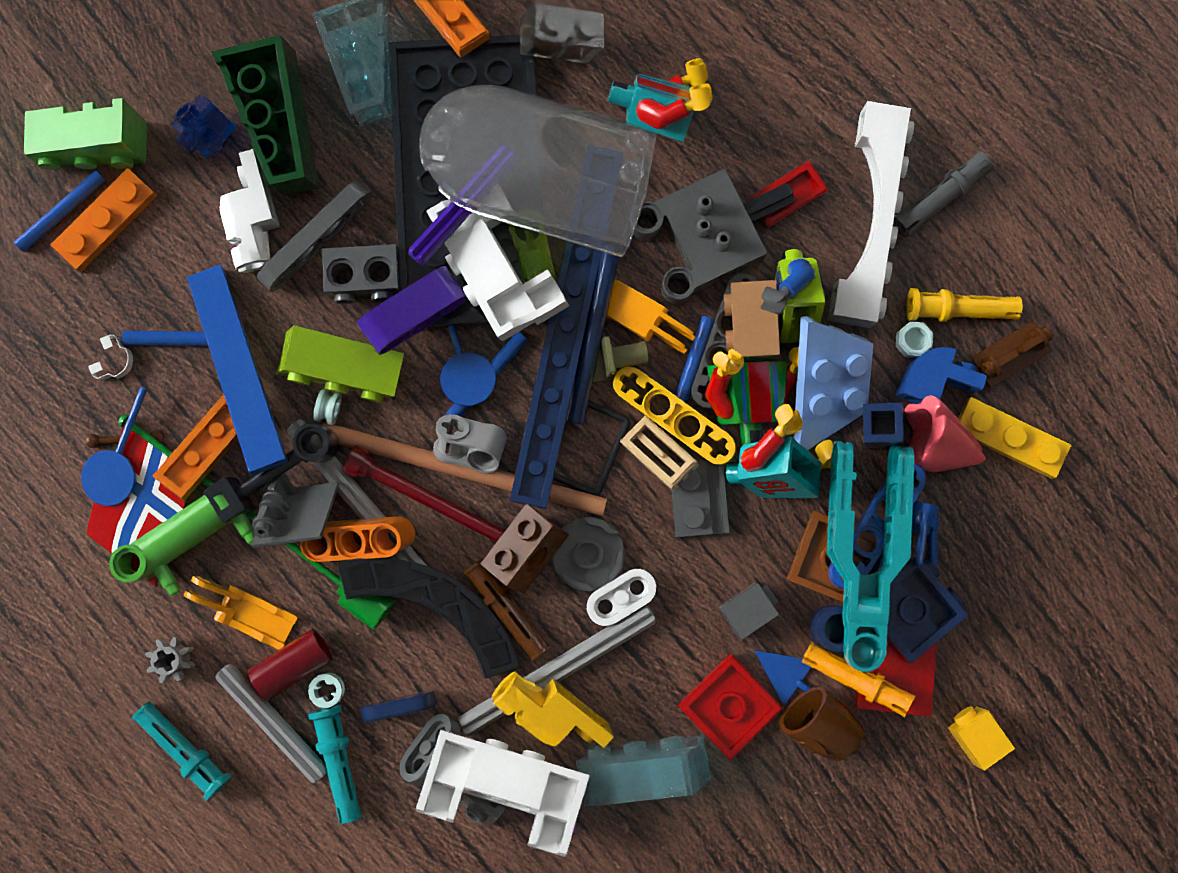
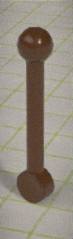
[85,431,164,448]

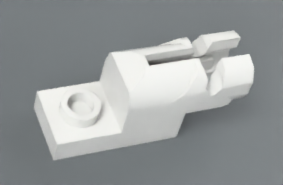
[220,149,280,273]

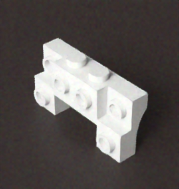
[427,184,569,341]
[416,730,589,857]

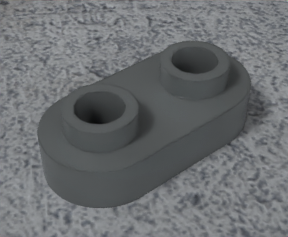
[399,714,461,786]

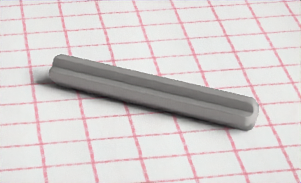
[215,664,327,783]

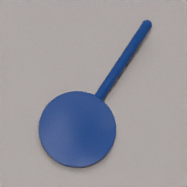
[440,326,496,406]
[81,387,147,506]

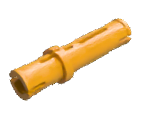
[801,641,915,717]

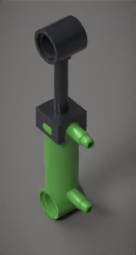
[109,424,339,596]

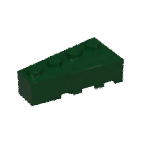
[211,35,319,196]

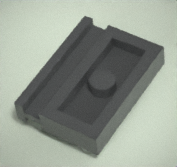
[669,461,730,537]

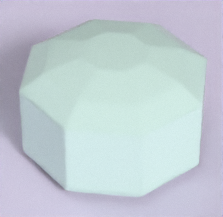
[896,322,933,358]

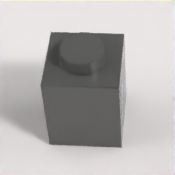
[717,582,779,640]

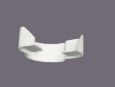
[88,335,133,380]

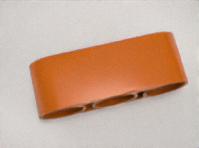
[300,516,415,562]

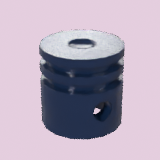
[809,605,844,652]

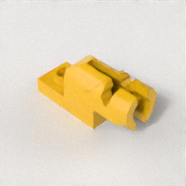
[491,672,614,748]

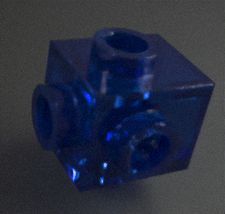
[170,93,237,159]

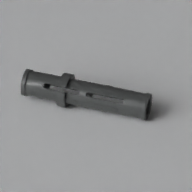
[894,151,994,237]

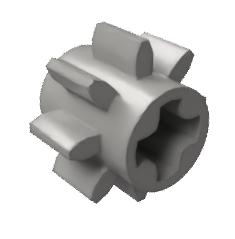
[145,636,195,683]

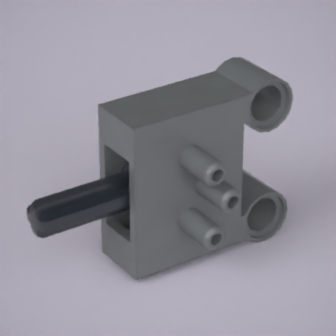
[630,168,795,306]

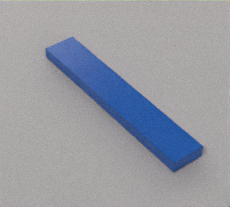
[186,264,288,476]

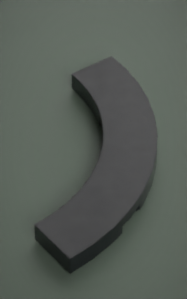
[337,558,521,679]

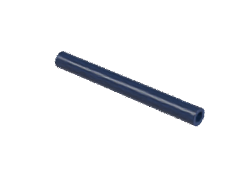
[566,241,622,425]

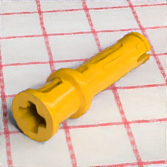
[906,288,1023,322]

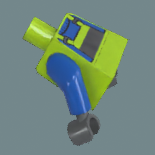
[760,249,825,362]

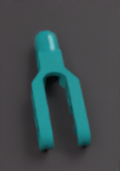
[827,441,914,672]

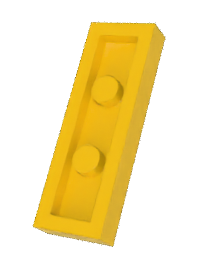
[958,397,1071,479]

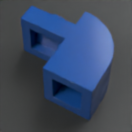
[895,347,987,404]

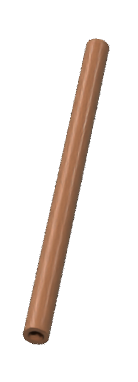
[319,422,607,516]

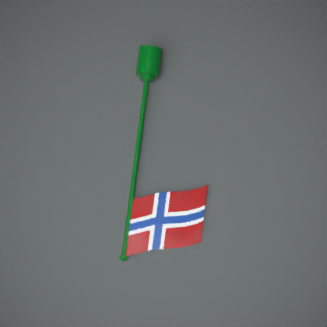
[87,414,397,631]

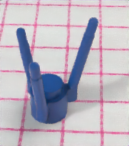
[875,501,940,571]

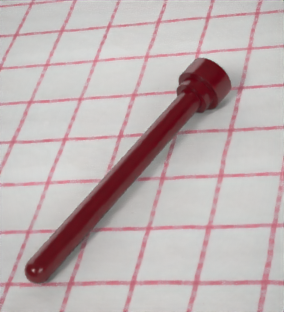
[342,445,505,543]

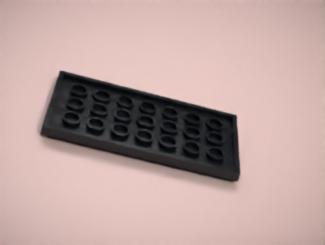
[388,34,549,328]

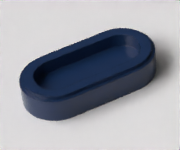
[361,690,437,722]

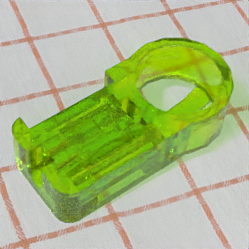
[509,208,555,284]

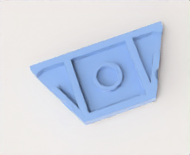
[793,316,873,451]

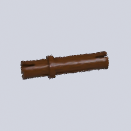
[463,558,550,661]

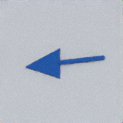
[754,650,812,706]

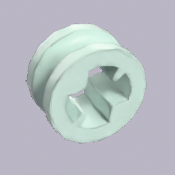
[314,389,342,425]
[308,672,345,708]

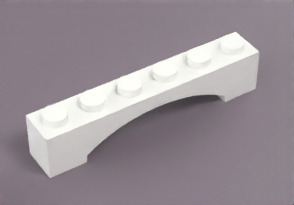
[827,101,914,328]

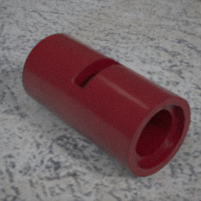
[248,628,333,701]

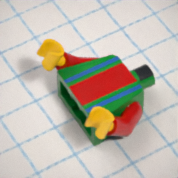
[705,347,799,446]

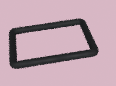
[553,399,630,496]

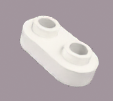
[587,569,656,626]

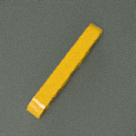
[613,367,737,465]

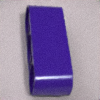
[357,266,467,355]

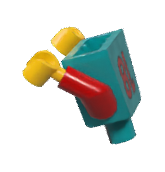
[607,58,713,142]
[726,404,834,498]

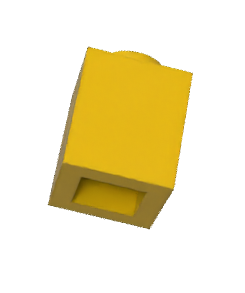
[948,706,1015,771]

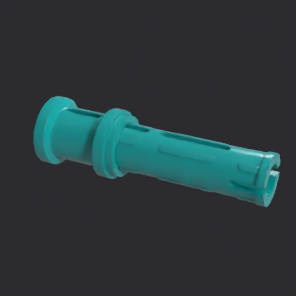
[132,701,232,802]
[308,705,362,824]

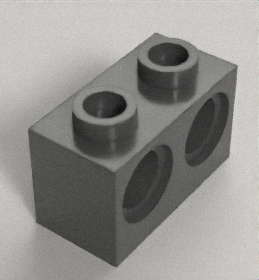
[322,244,400,304]

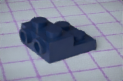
[887,557,968,664]

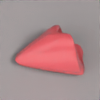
[904,395,986,472]

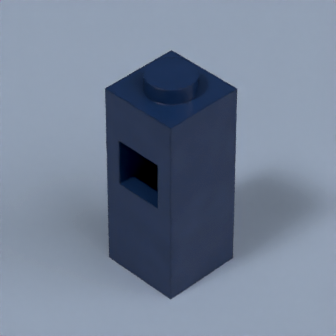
[863,403,905,449]

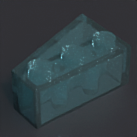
[312,0,391,128]
[576,734,711,807]

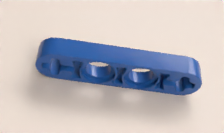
[828,464,926,589]

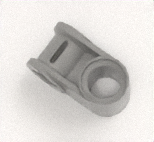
[433,414,507,473]

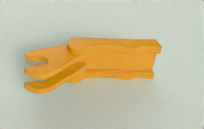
[607,279,696,354]
[183,576,298,650]

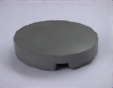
[552,517,625,591]

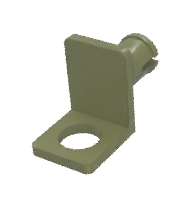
[573,337,648,386]

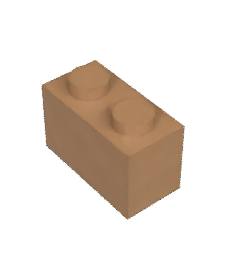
[724,280,780,362]

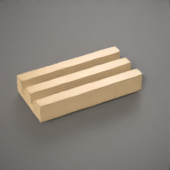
[620,415,699,492]

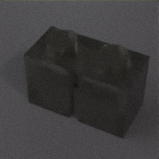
[520,3,604,64]

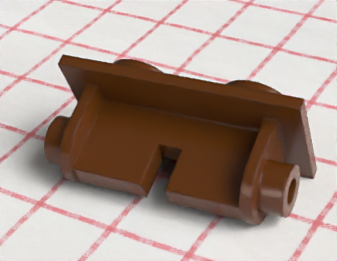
[971,320,1053,388]

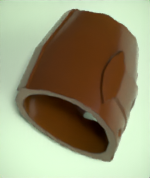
[778,686,865,762]

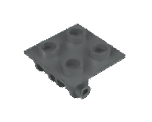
[251,474,339,547]

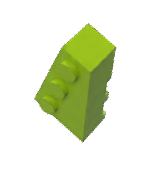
[276,325,404,403]

